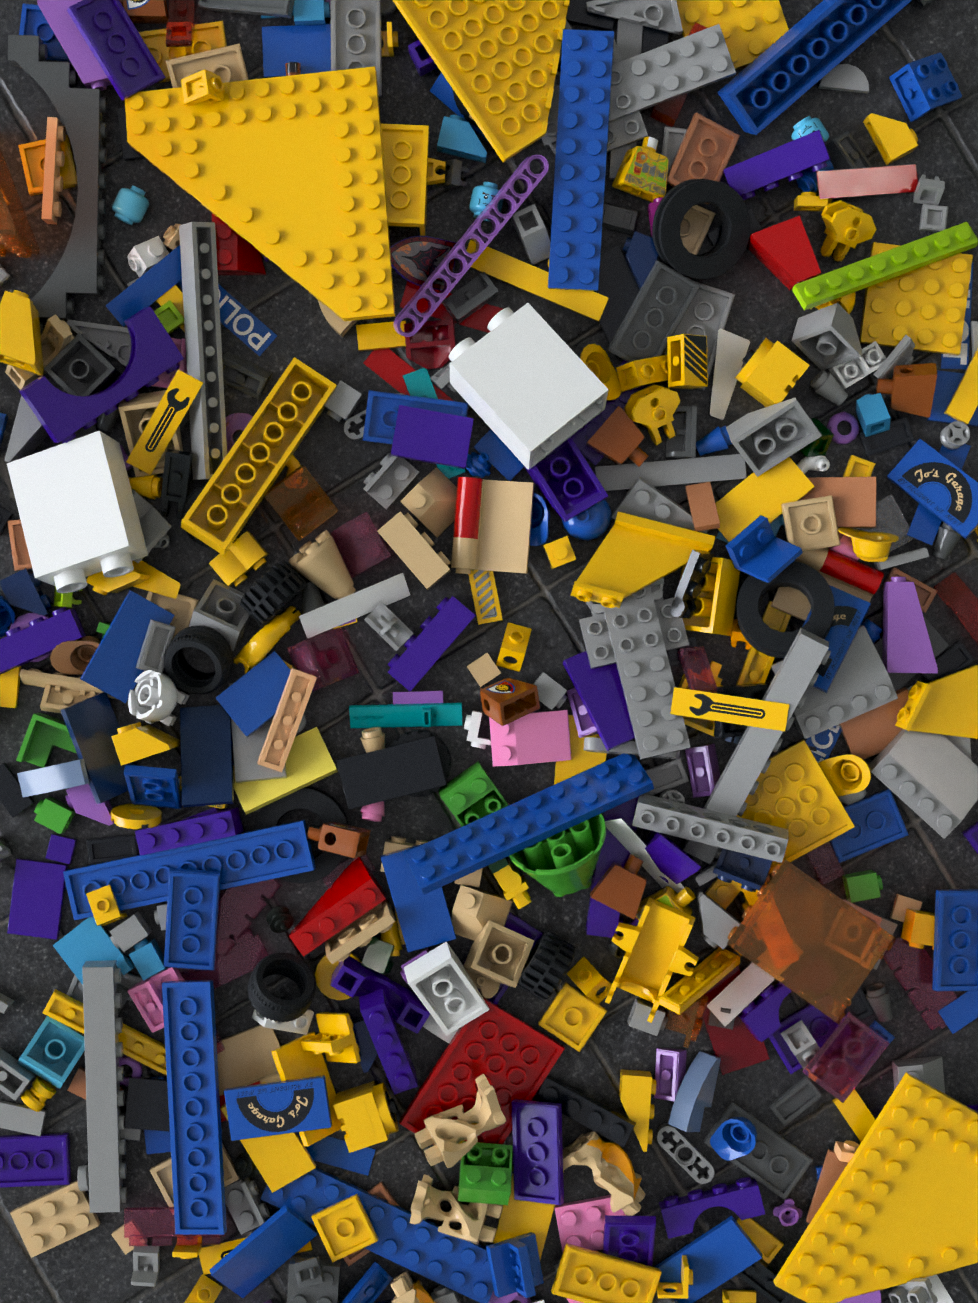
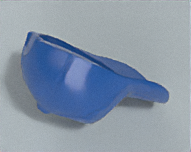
[530,493,550,546]
[710,1117,757,1161]

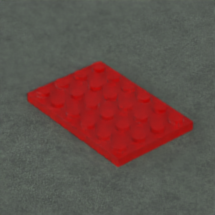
[399,997,565,1160]

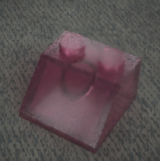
[330,512,392,579]
[287,627,359,692]

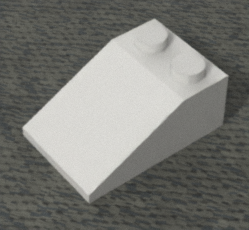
[404,941,489,1036]

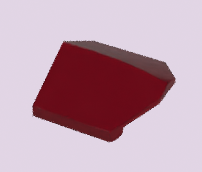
[404,319,456,369]

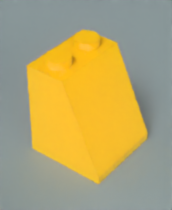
[0,290,44,376]

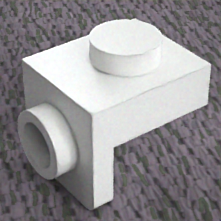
[127,236,169,277]
[464,710,491,749]

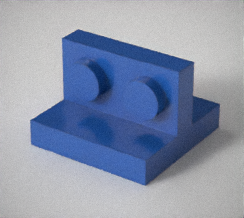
[486,1232,544,1298]

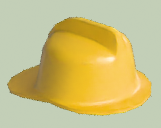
[580,344,622,401]
[838,527,899,562]
[818,754,871,797]

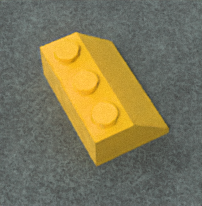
[680,557,740,636]
[111,722,181,766]

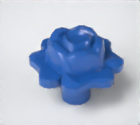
[466,452,491,478]

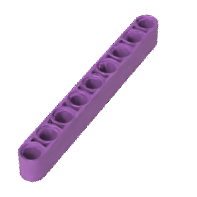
[393,154,549,337]

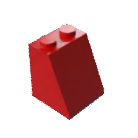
[747,216,821,290]

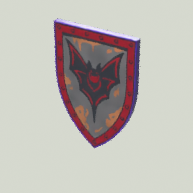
[390,236,457,292]

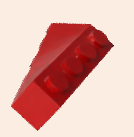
[212,213,266,276]
[289,857,387,957]

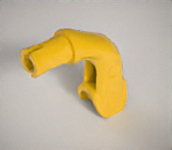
[233,606,301,674]

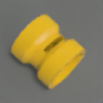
[21,1076,56,1112]

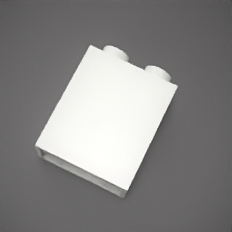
[449,303,609,470]
[7,431,148,593]

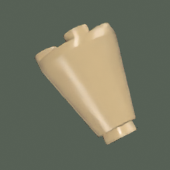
[288,530,356,600]

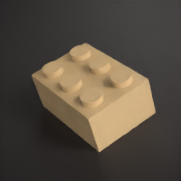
[377,511,451,590]

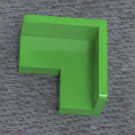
[16,712,77,767]

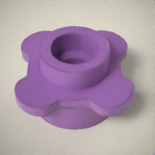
[773,1198,803,1227]

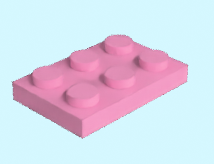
[554,1195,626,1252]

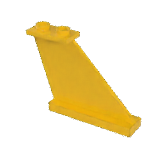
[570,511,715,608]
[895,664,978,740]

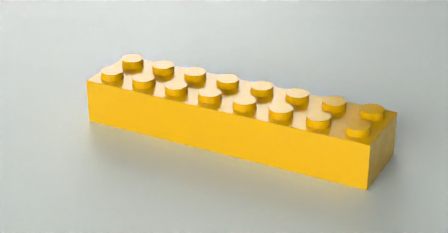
[181,357,337,556]

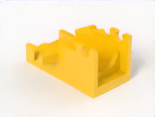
[381,124,446,236]
[605,897,699,1023]

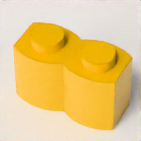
[209,531,269,587]

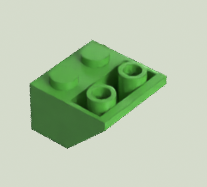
[438,761,509,827]
[458,1141,513,1205]

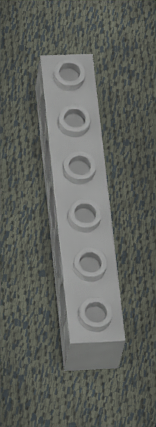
[632,794,788,863]

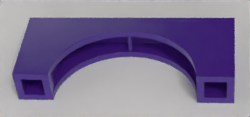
[19,307,184,443]

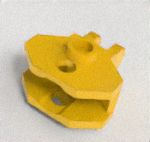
[820,200,876,262]
[624,384,680,445]

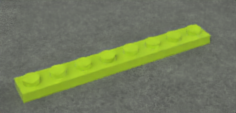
[792,222,978,311]

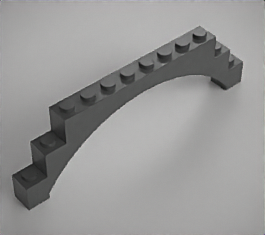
[8,35,108,334]

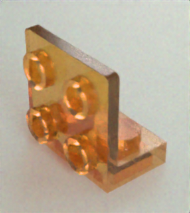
[264,465,339,541]
[665,979,709,1048]

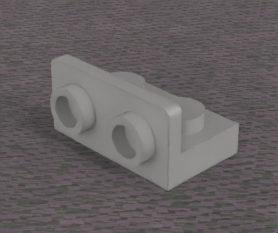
[363,452,420,510]
[225,1177,270,1235]

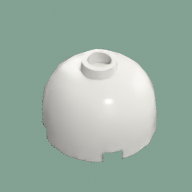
[128,670,177,722]

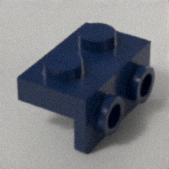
[713,848,773,892]

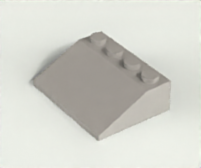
[771,625,898,739]
[868,729,978,839]

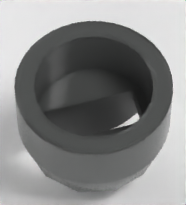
[608,942,626,959]

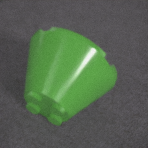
[509,814,606,897]

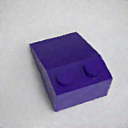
[524,437,608,522]
[643,831,701,884]

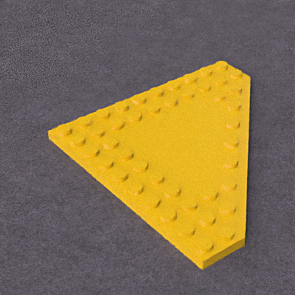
[392,0,570,162]
[125,66,395,321]
[773,1072,978,1303]

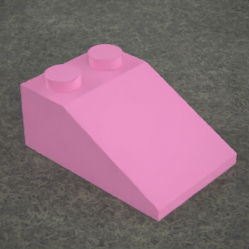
[489,710,571,767]

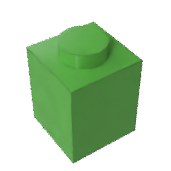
[34,796,76,834]
[842,870,883,903]

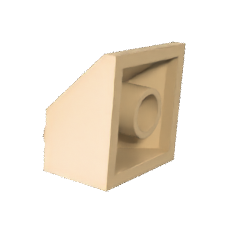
[400,467,457,538]
[451,885,513,941]
[464,920,534,988]

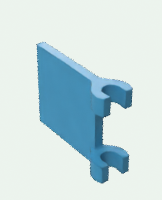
[53,916,135,985]

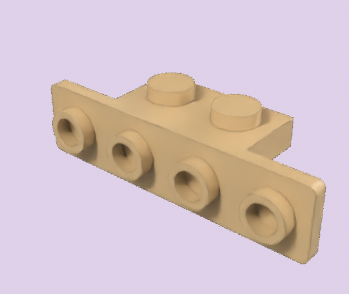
[20,668,116,714]

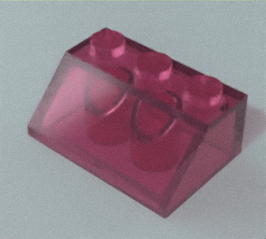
[802,1012,890,1103]

